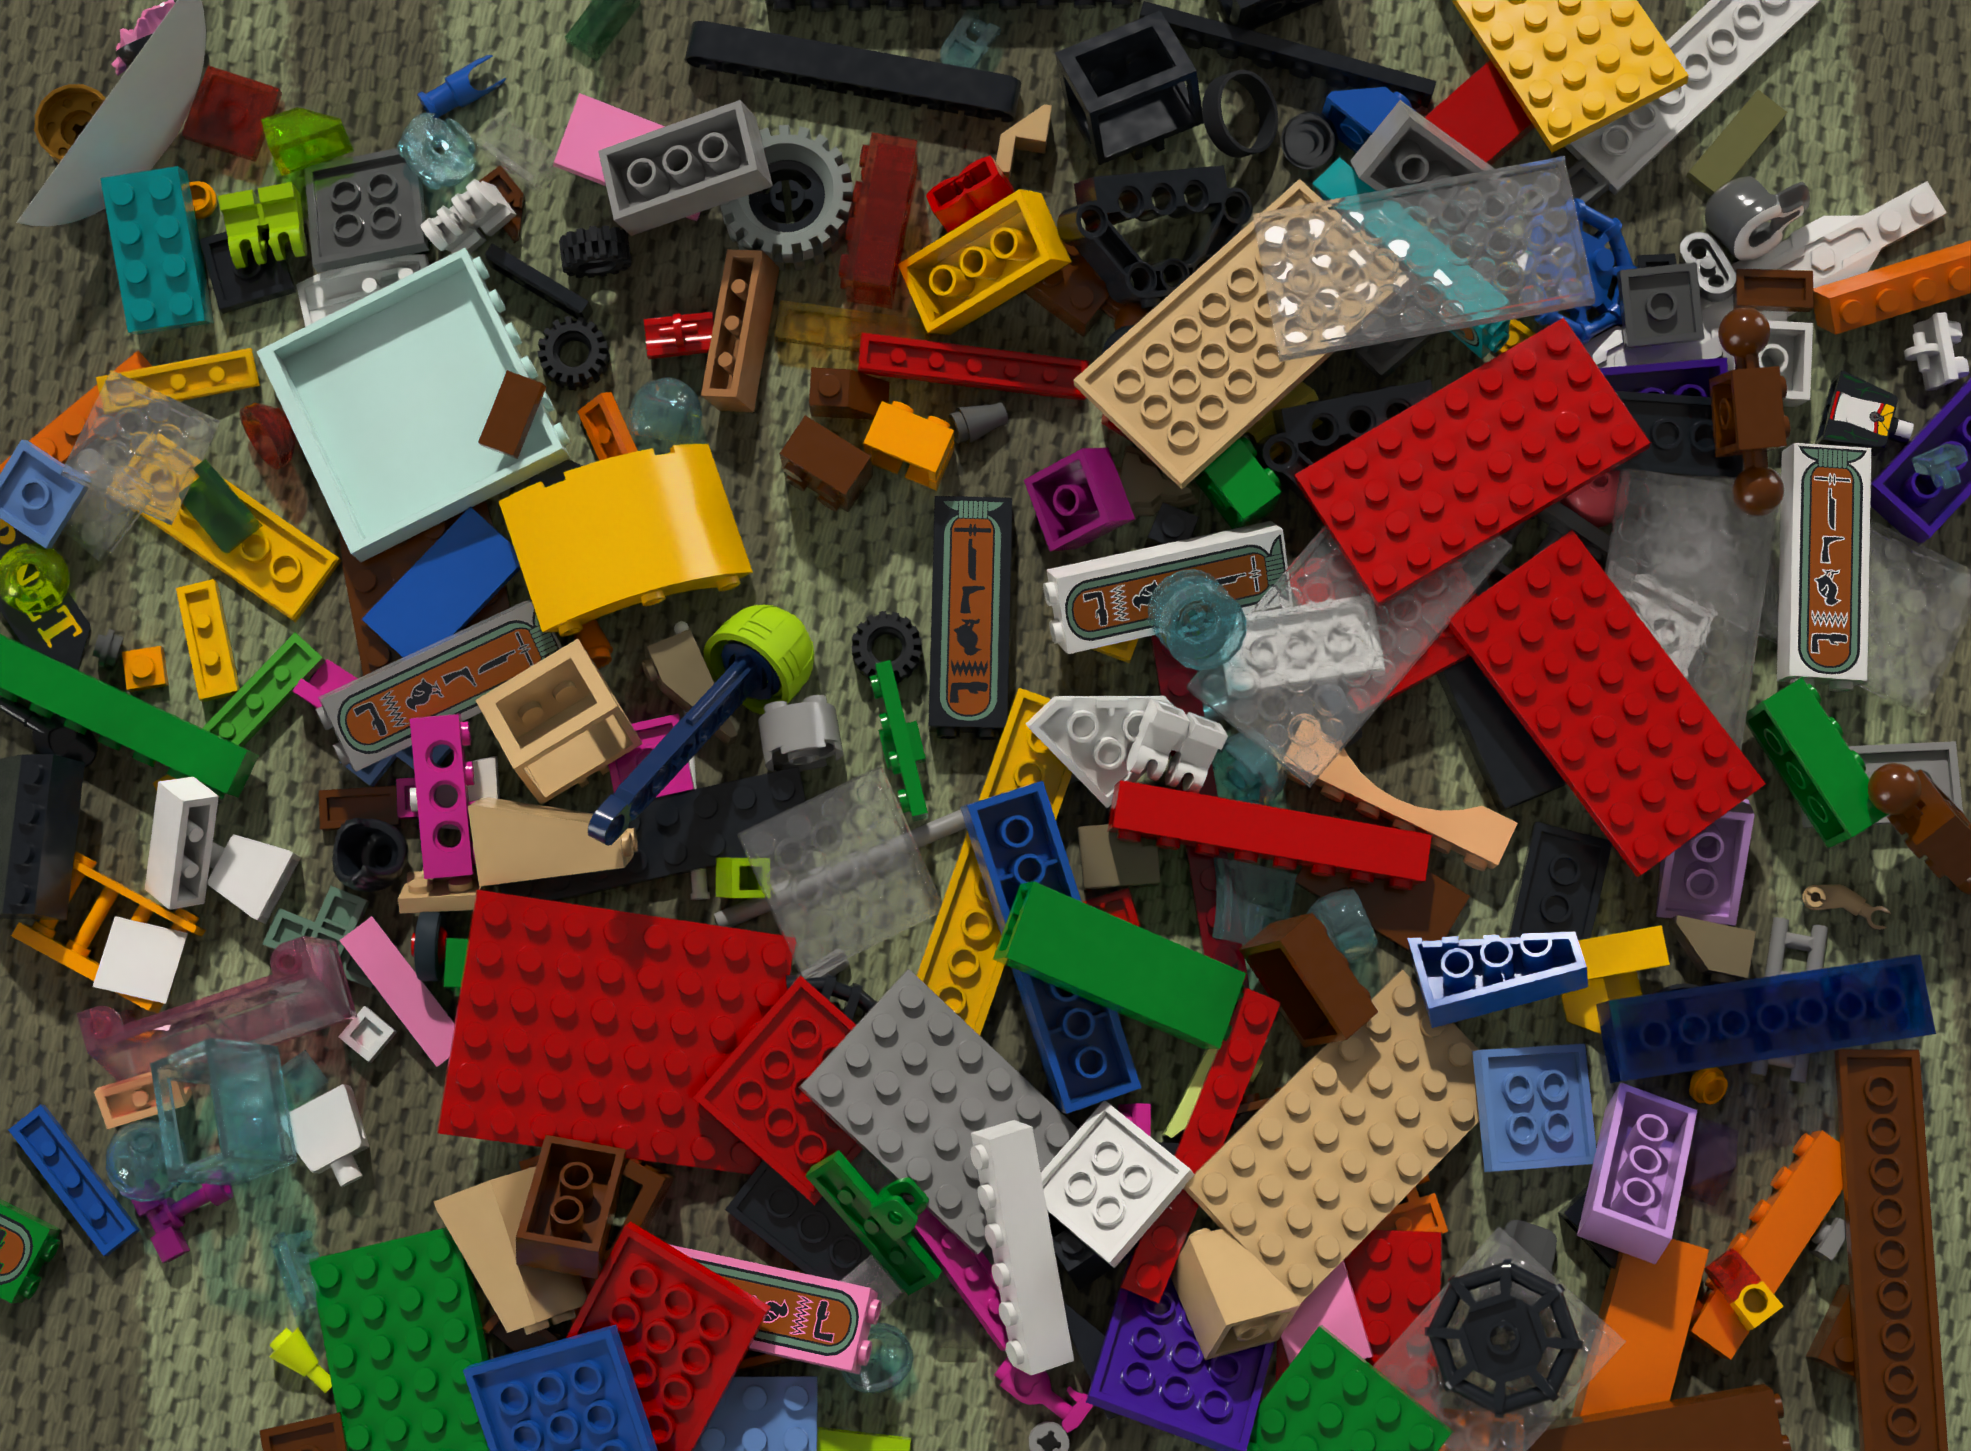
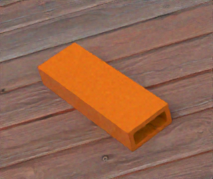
[1571,1238,1709,1418]

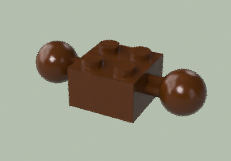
[1024,240,1155,337]
[1709,307,1790,516]
[1868,763,1971,895]

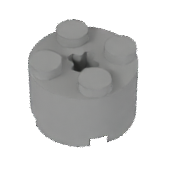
[758,695,843,772]

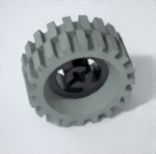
[720,125,855,271]

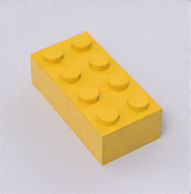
[898,189,1072,335]

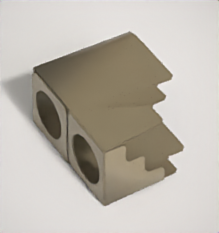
[1077,824,1160,892]

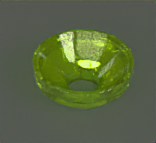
[0,543,70,614]

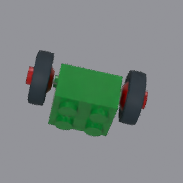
[411,911,468,997]

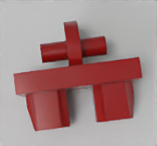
[643,312,714,359]

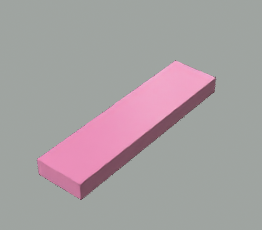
[339,916,454,1067]

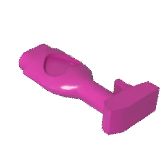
[994,1357,1094,1433]

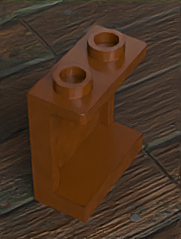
[601,1159,675,1266]

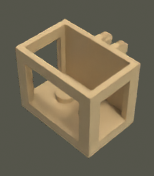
[475,639,643,805]

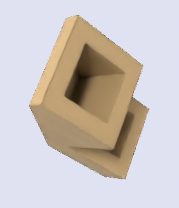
[996,104,1052,181]

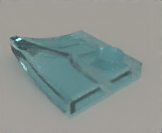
[1212,857,1297,944]

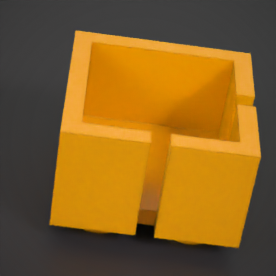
[863,401,955,491]

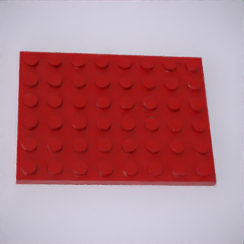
[437,889,796,1175]

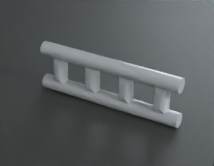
[1751,917,1828,1083]

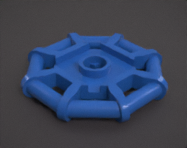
[1518,198,1637,344]

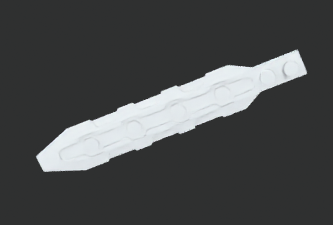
[1583,181,1947,368]

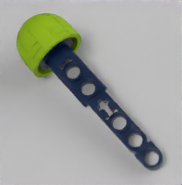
[587,605,814,846]

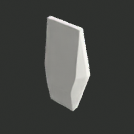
[296,254,429,327]

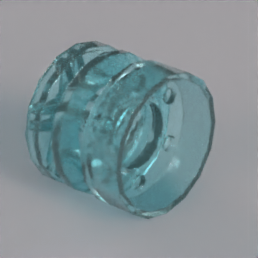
[1148,569,1246,670]

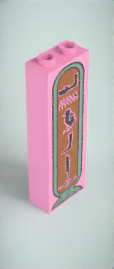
[669,1244,881,1374]

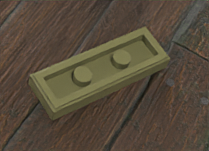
[1686,90,1788,196]

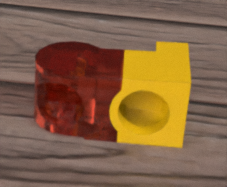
[1704,1248,1783,1331]

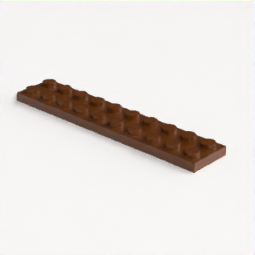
[1834,1049,1948,1451]

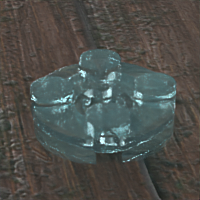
[397,113,476,190]

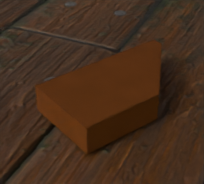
[479,165,525,244]

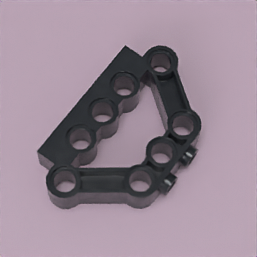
[1057,165,1253,309]
[1255,380,1433,525]

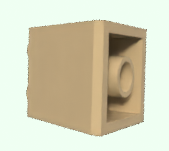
[1170,1228,1300,1360]

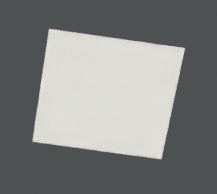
[92,916,188,1004]

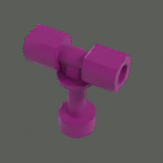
[127,1170,233,1263]

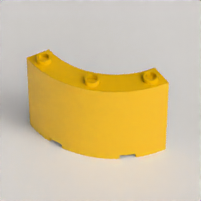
[499,444,753,637]

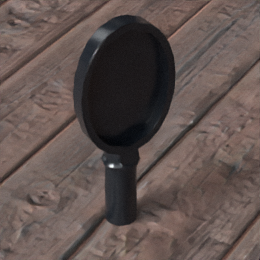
[0,697,98,768]

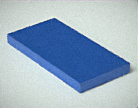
[362,506,521,657]

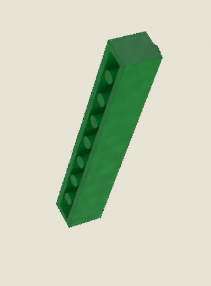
[0,634,259,800]

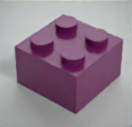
[1024,447,1135,552]

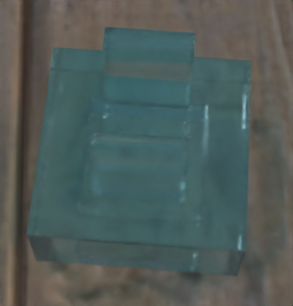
[1911,443,1968,489]

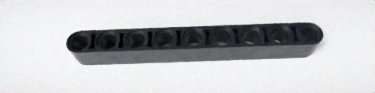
[685,21,1022,123]

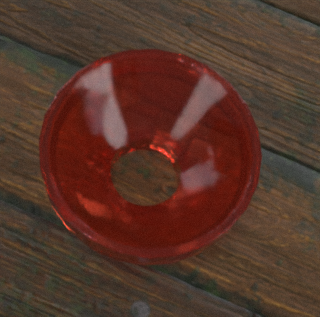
[240,402,297,470]

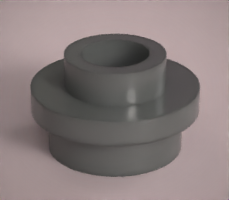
[92,629,124,668]

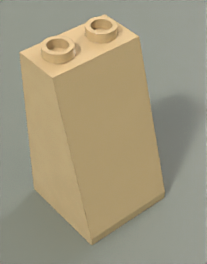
[468,797,638,886]
[434,1166,588,1335]

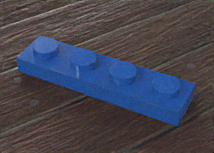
[8,1104,140,1256]

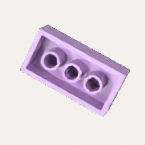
[1577,1083,1697,1264]

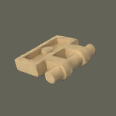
[398,868,485,913]

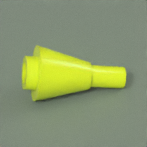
[269,1327,332,1393]

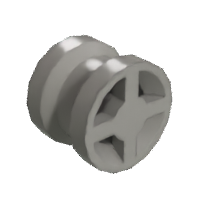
[1029,1421,1069,1451]

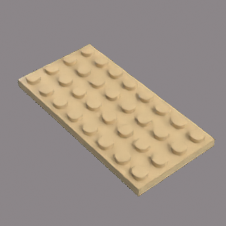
[1074,179,1409,489]
[1183,970,1479,1304]

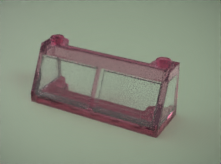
[77,936,357,1081]

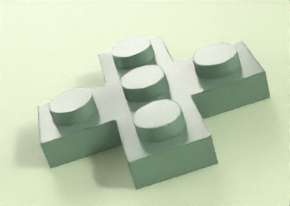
[262,886,375,1012]

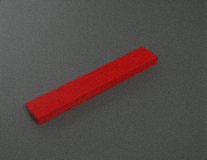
[857,332,1090,400]

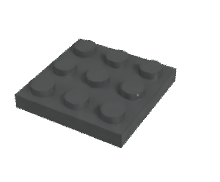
[304,145,429,273]

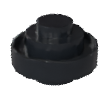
[1281,111,1338,169]

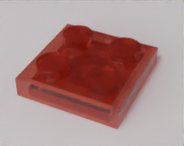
[181,65,282,162]

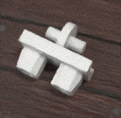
[1904,312,1970,391]

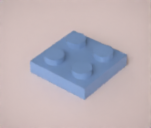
[0,440,92,548]

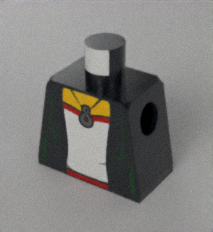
[1815,371,1914,456]

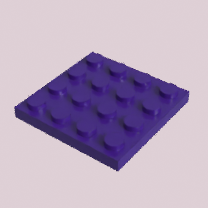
[1086,1255,1275,1451]

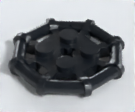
[1424,1258,1583,1418]

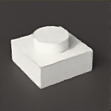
[338,1006,397,1063]

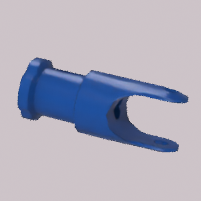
[417,55,506,124]

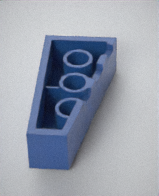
[1407,932,1588,1028]

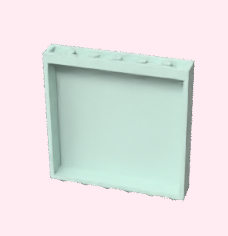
[256,248,571,562]

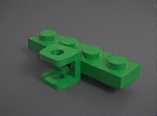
[870,660,928,822]
[805,1150,942,1296]

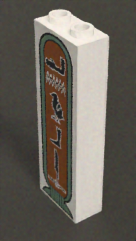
[1777,443,1871,692]
[1043,521,1293,654]

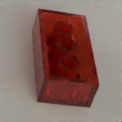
[839,132,919,309]

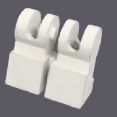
[420,179,517,254]
[1127,698,1228,793]

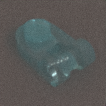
[940,9,1001,69]

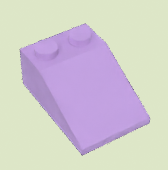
[1656,799,1755,926]

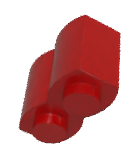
[926,156,1015,233]

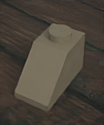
[1668,915,1756,986]

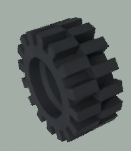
[559,226,631,278]
[537,316,610,391]
[851,611,922,684]

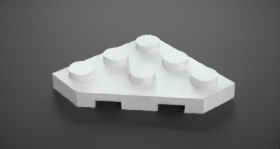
[1025,696,1175,808]

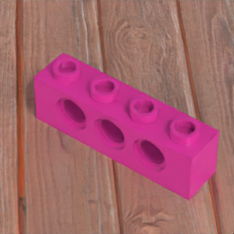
[410,714,476,879]

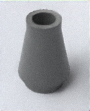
[948,402,1008,445]

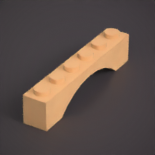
[1280,720,1518,871]

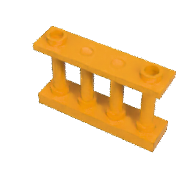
[11,851,206,1014]

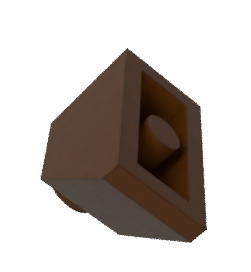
[809,367,890,420]

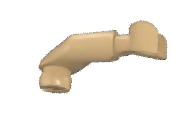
[1802,884,1891,930]

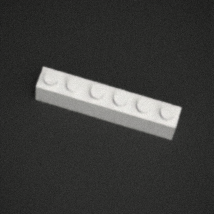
[970,1120,1074,1376]

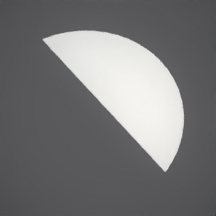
[16,0,206,226]

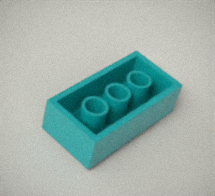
[100,166,214,335]

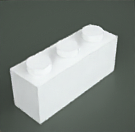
[145,777,219,910]

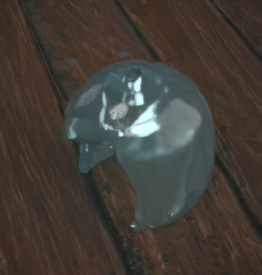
[628,377,702,445]
[1307,886,1378,964]

